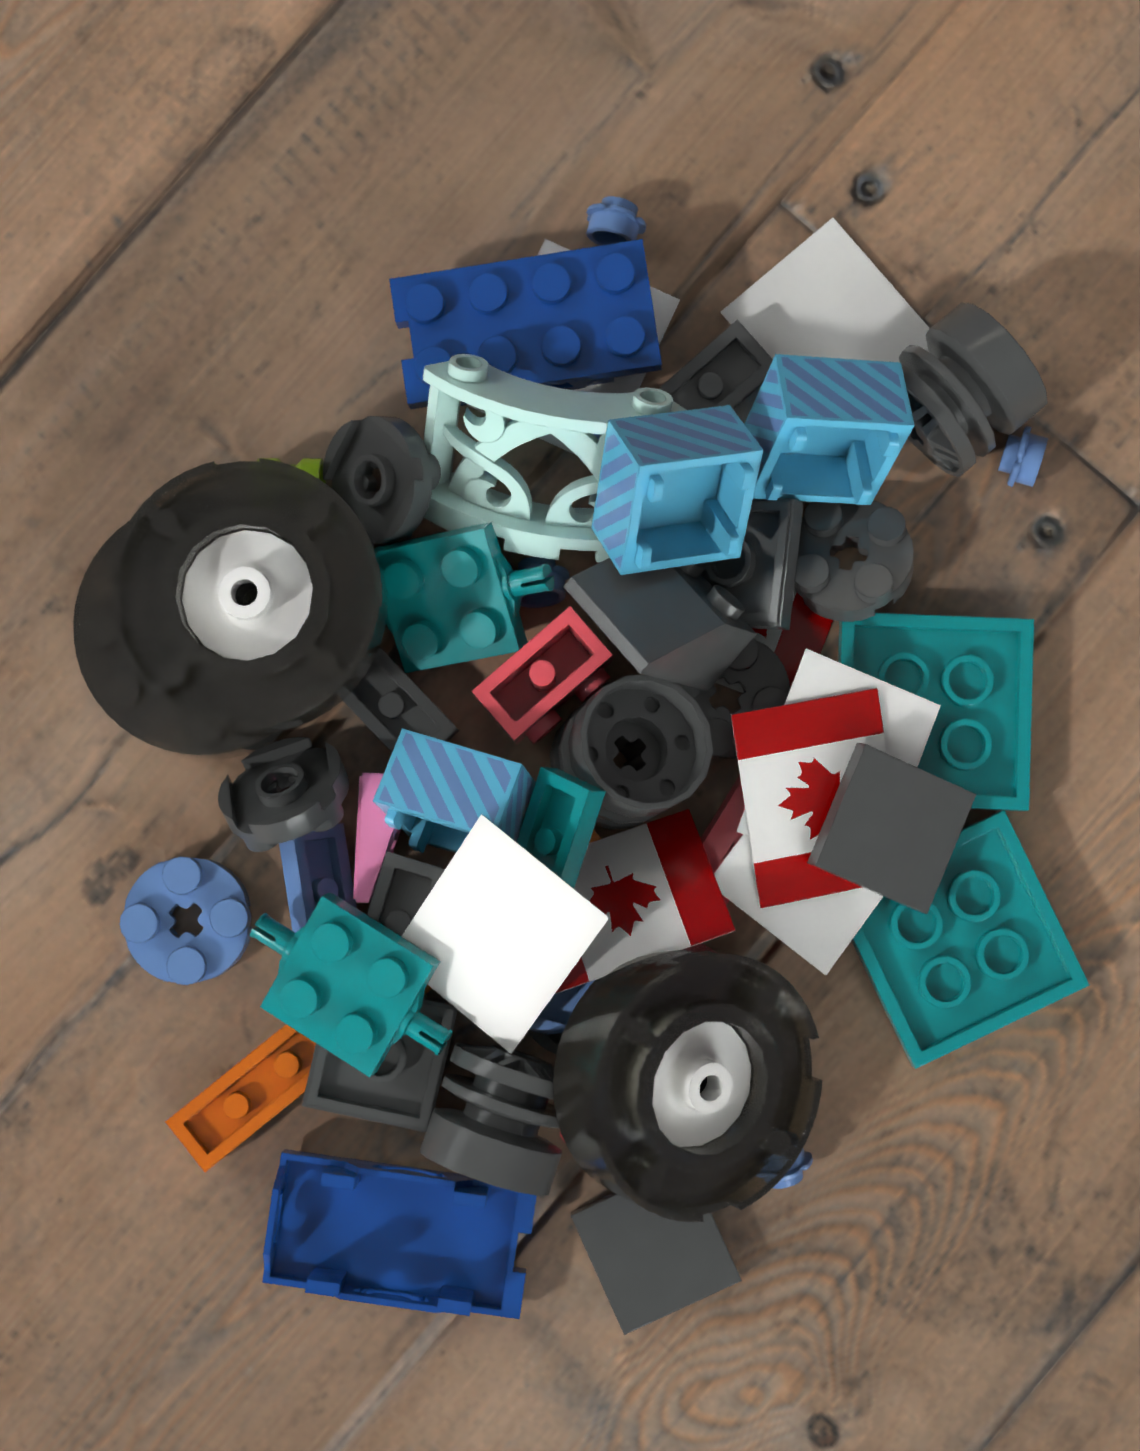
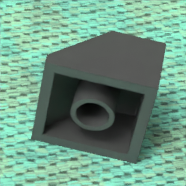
[563,558,757,691]

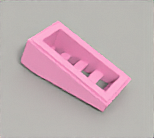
[353,773,401,903]

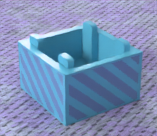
[744,354,915,505]
[591,405,763,575]
[373,728,536,853]

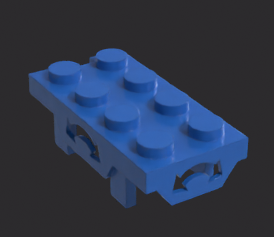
[389,239,662,409]
[262,1149,537,1319]

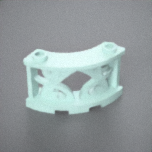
[423,354,686,563]

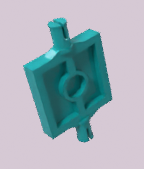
[347,522,554,673]
[250,892,453,1078]

